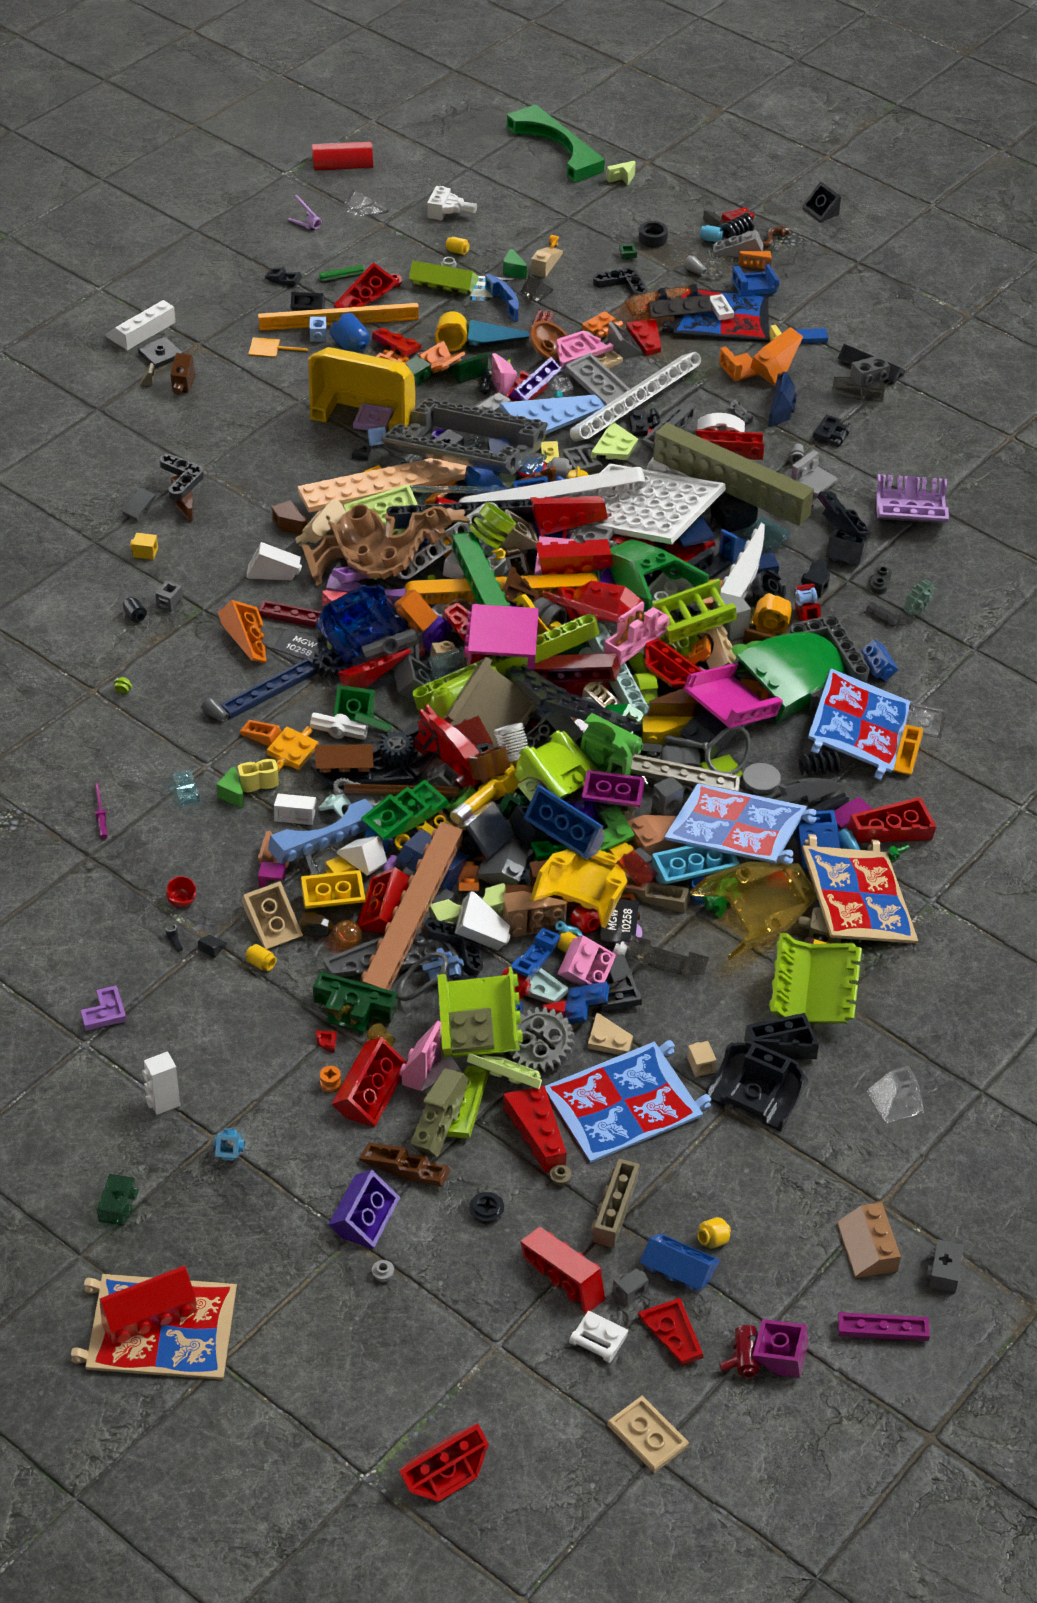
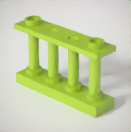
[652,579,737,644]

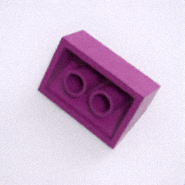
[582,770,645,808]

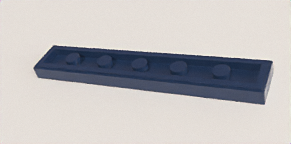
[220,657,318,719]

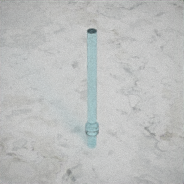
[410,485,512,494]

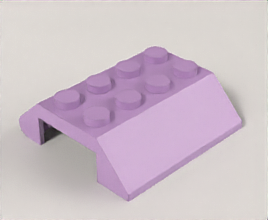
[876,474,949,523]

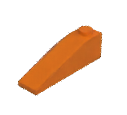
[750,327,803,387]
[218,600,266,663]

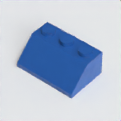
[640,1233,720,1291]

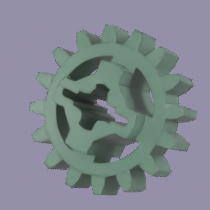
[904,579,935,617]

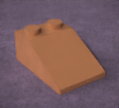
[627,815,689,857]

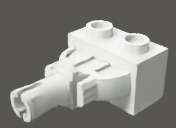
[427,186,477,221]

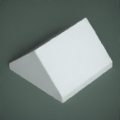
[337,836,387,876]

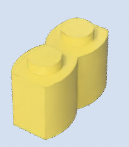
[238,759,279,792]

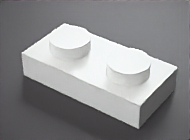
[710,294,734,320]

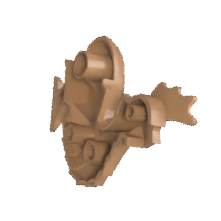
[302,504,470,587]

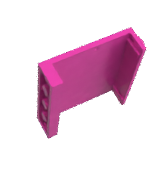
[464,604,538,669]
[683,663,783,728]

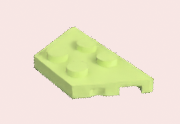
[590,422,638,460]
[467,1053,542,1089]

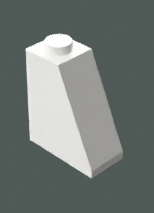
[246,542,302,580]
[455,891,510,950]

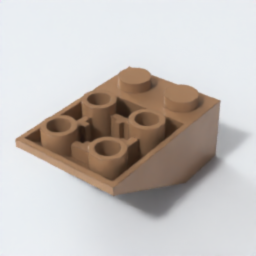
[502,891,567,937]

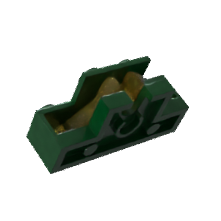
[313,972,398,1033]

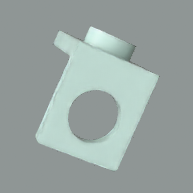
[318,794,351,819]

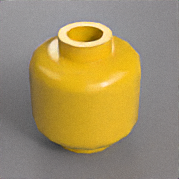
[697,1217,731,1249]

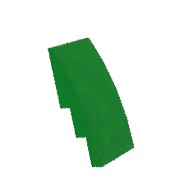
[361,779,449,841]

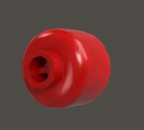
[570,905,600,933]

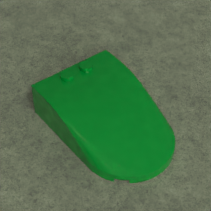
[734,632,844,723]

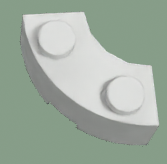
[697,413,745,432]

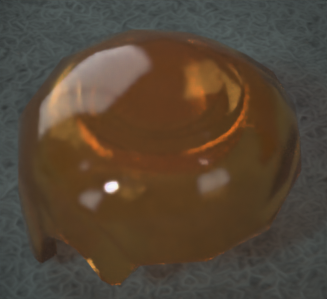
[331,920,362,949]

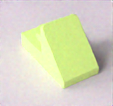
[607,161,636,185]

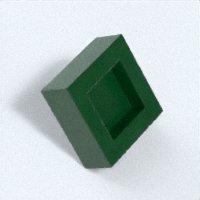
[619,244,637,259]

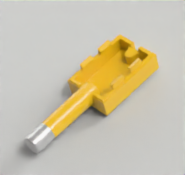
[450,760,529,824]

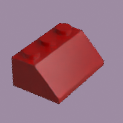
[356,867,410,934]

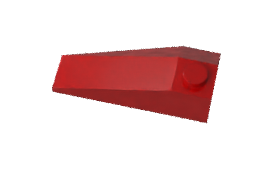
[333,262,398,308]

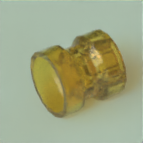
[366,1023,395,1047]

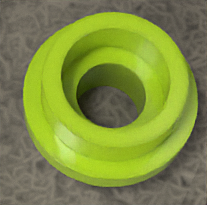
[114,677,132,694]

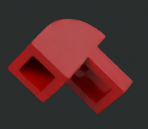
[794,584,821,622]

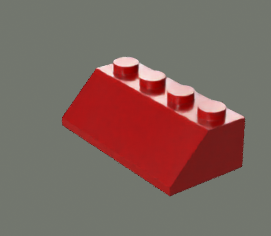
[332,1037,407,1127]
[99,1265,197,1345]

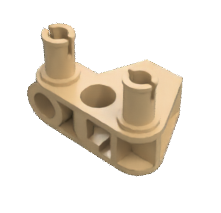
[296,500,346,546]

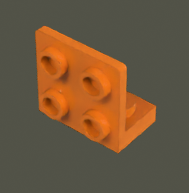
[418,341,465,374]
[719,346,759,382]

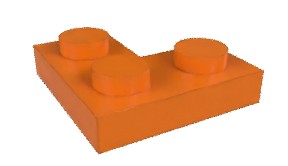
[684,635,711,665]

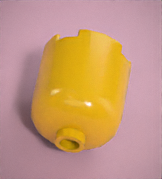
[435,311,468,351]

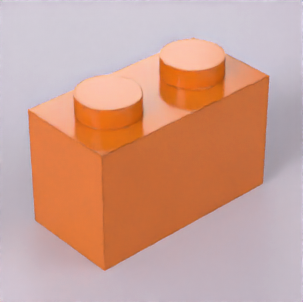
[394,590,438,632]

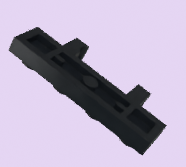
[647,284,712,319]

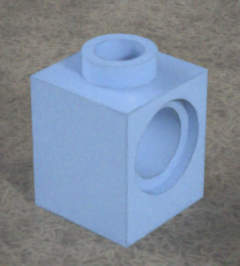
[310,317,326,342]

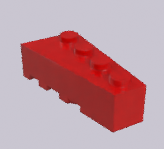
[847,797,937,843]
[503,1086,567,1172]
[520,1227,606,1314]

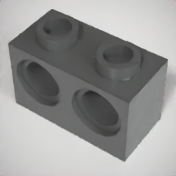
[850,355,890,387]

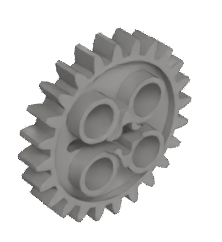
[509,1007,575,1073]

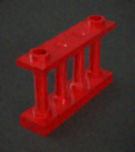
[696,429,765,460]

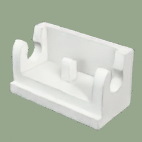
[274,794,316,825]

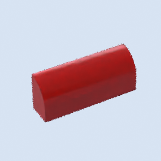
[312,142,374,171]

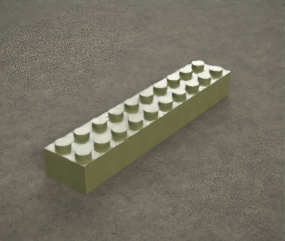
[653,423,814,526]

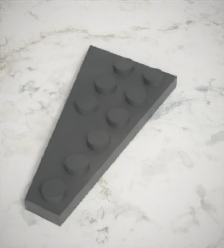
[323,917,459,977]

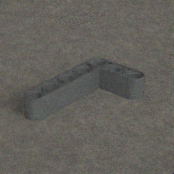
[790,615,869,683]

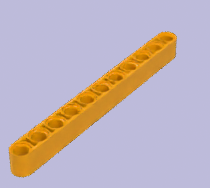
[405,573,598,604]

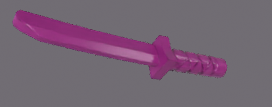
[95,782,108,839]

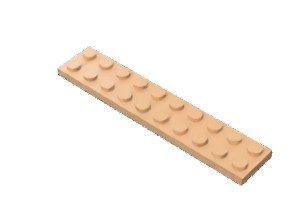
[298,458,467,512]

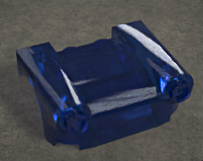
[316,584,407,662]

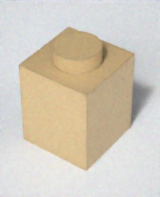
[687,1041,716,1077]

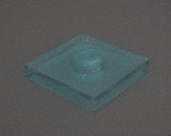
[742,516,790,553]

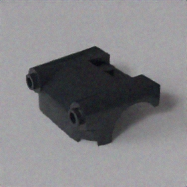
[705,1040,808,1132]

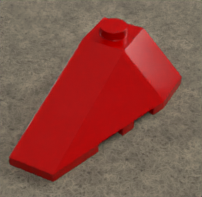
[338,648,411,689]

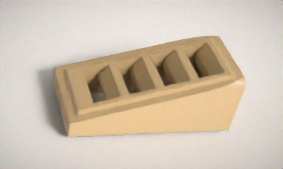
[582,682,622,708]

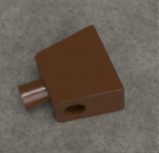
[170,353,195,395]

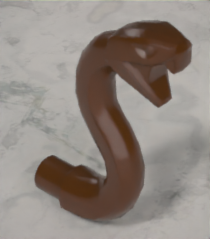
[762,226,791,248]

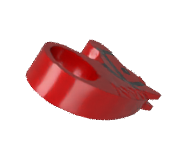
[413,704,480,789]

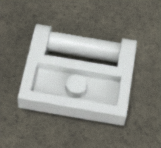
[569,1310,628,1363]

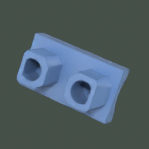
[422,948,464,984]

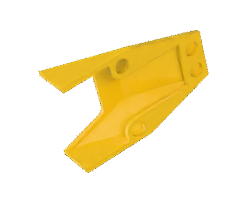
[530,849,627,928]

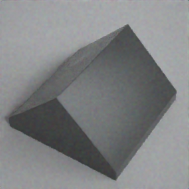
[608,321,643,359]

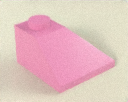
[492,353,518,396]

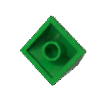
[333,685,375,727]

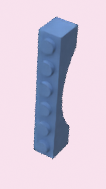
[268,799,373,864]

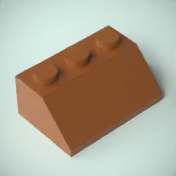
[315,744,373,772]

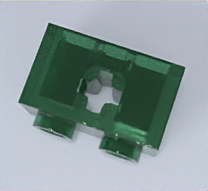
[97,1174,139,1226]

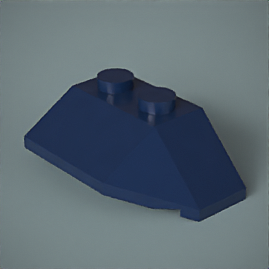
[768,372,797,427]

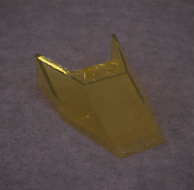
[689,862,818,960]

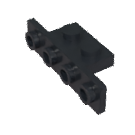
[683,548,732,579]

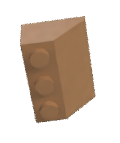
[837,1202,901,1278]

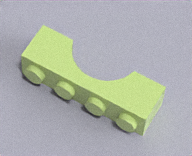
[430,883,505,932]

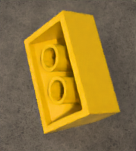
[301,870,366,909]

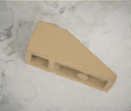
[531,247,563,278]

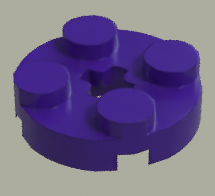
[422,616,452,652]

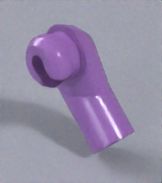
[383,855,397,872]

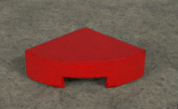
[316,1030,337,1053]

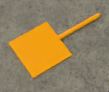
[249,337,308,357]

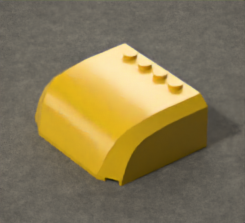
[308,347,415,431]

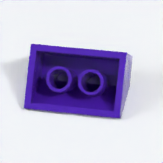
[328,1170,400,1249]

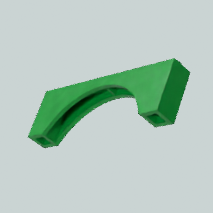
[506,104,605,183]

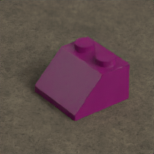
[753,1319,809,1378]

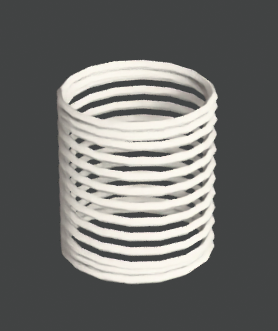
[494,723,528,762]

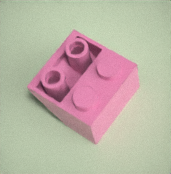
[558,936,616,986]

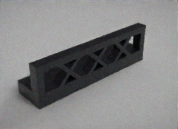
[837,344,906,383]

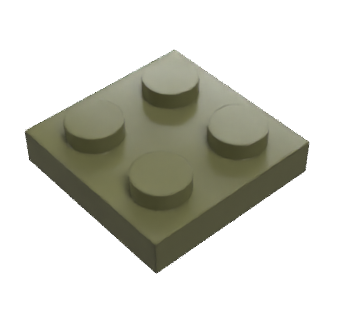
[449,1008,495,1054]

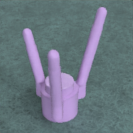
[288,195,322,230]

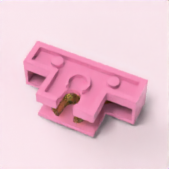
[604,602,670,665]

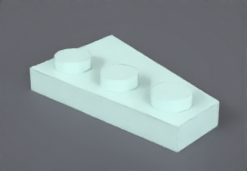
[521,956,568,1004]

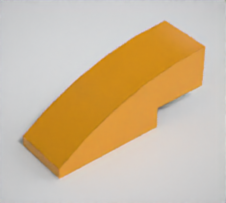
[893,724,924,776]

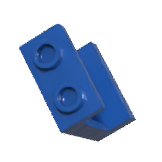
[731,264,780,296]

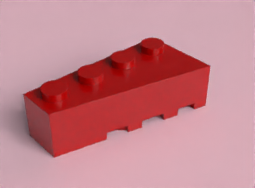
[530,496,608,536]
[536,539,613,575]

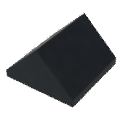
[802,181,841,222]

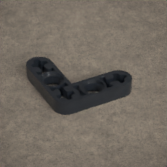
[593,268,648,300]
[159,454,204,500]
[421,919,483,977]

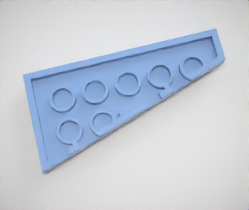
[499,395,606,435]

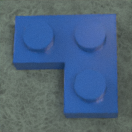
[564,982,609,1024]

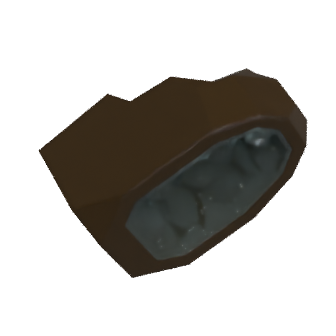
[301,911,334,937]

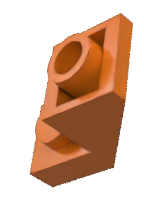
[459,861,479,891]

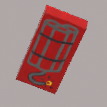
[722,207,755,222]

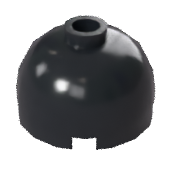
[751,570,786,602]

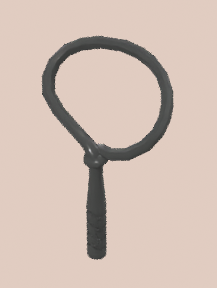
[665,726,751,775]
[397,952,448,1002]

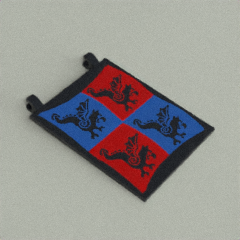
[662,287,769,342]

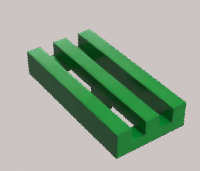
[354,712,392,732]

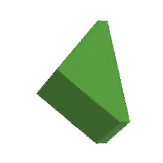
[217,767,244,807]

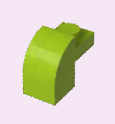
[633,672,658,707]

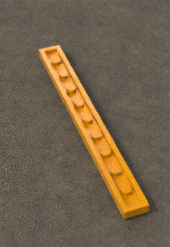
[258,303,419,331]

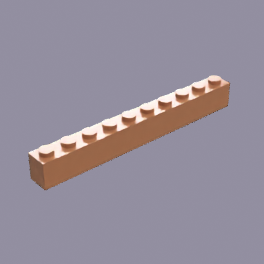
[360,822,463,990]

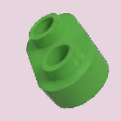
[445,785,476,813]

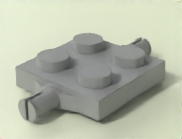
[566,523,617,548]

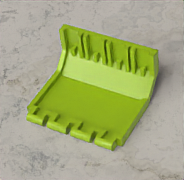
[769,933,862,1024]

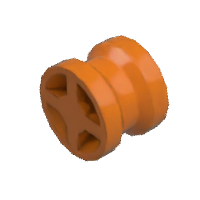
[320,1066,341,1093]

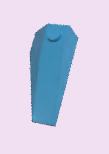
[467,320,530,346]

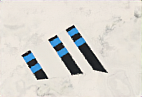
[470,276,514,301]

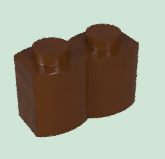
[468,746,511,783]

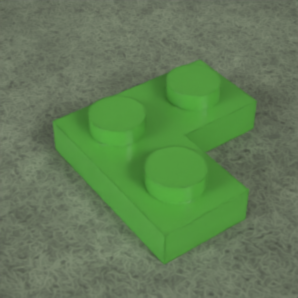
[599,805,635,852]

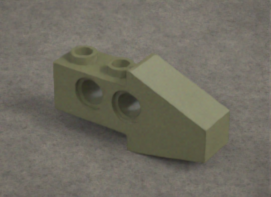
[411,1068,469,1158]

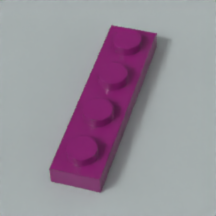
[838,1312,930,1341]

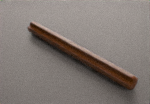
[344,784,459,798]

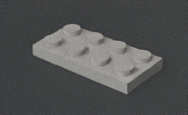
[565,353,630,405]

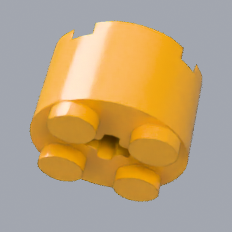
[753,593,792,636]

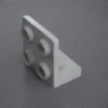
[791,450,838,496]

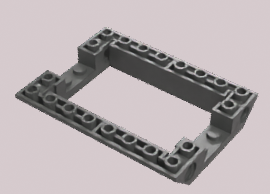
[381,398,547,475]

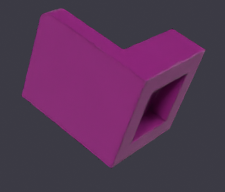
[258,861,286,889]

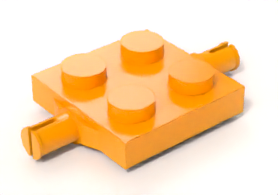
[267,726,319,772]

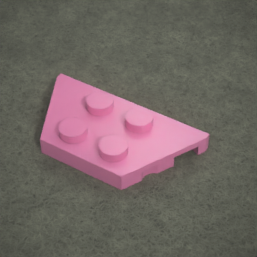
[556,331,614,368]

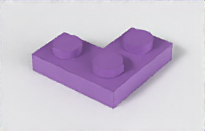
[81,985,126,1031]

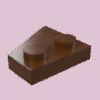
[502,567,540,607]

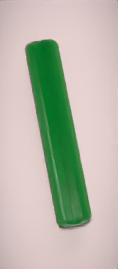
[319,265,364,282]

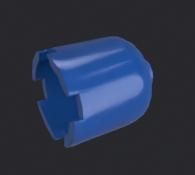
[329,313,370,353]

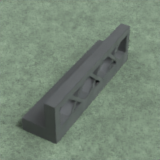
[642,402,696,449]

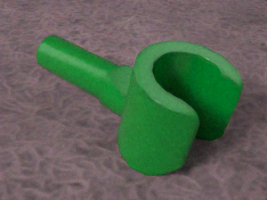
[888,844,910,862]

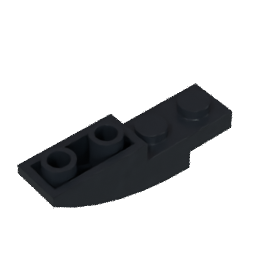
[817,491,871,536]

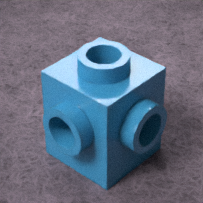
[213,1128,245,1161]

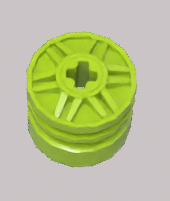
[469,502,516,549]

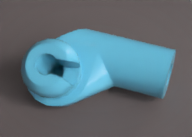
[555,921,583,937]

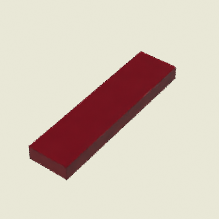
[258,600,332,628]

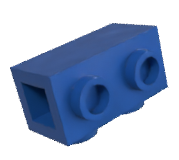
[861,639,899,681]

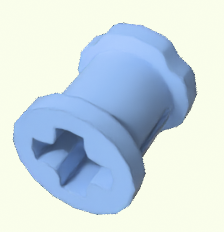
[795,588,817,606]

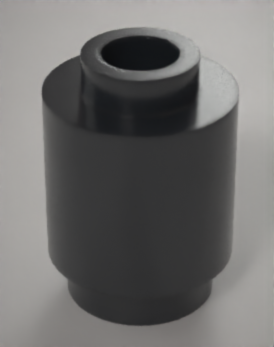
[123,597,147,622]

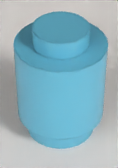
[700,225,724,243]

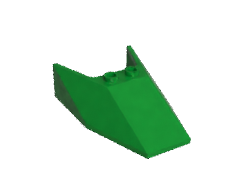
[609,539,709,613]

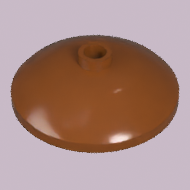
[529,321,568,362]

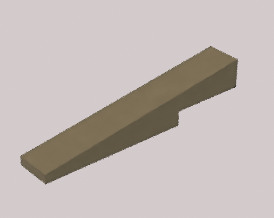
[622,873,690,913]

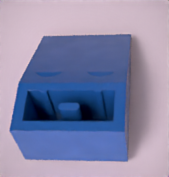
[794,810,840,871]

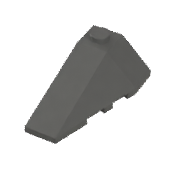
[476,835,530,886]

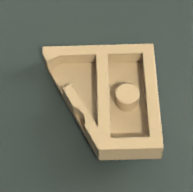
[588,1013,633,1055]

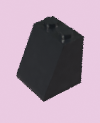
[456,802,515,862]

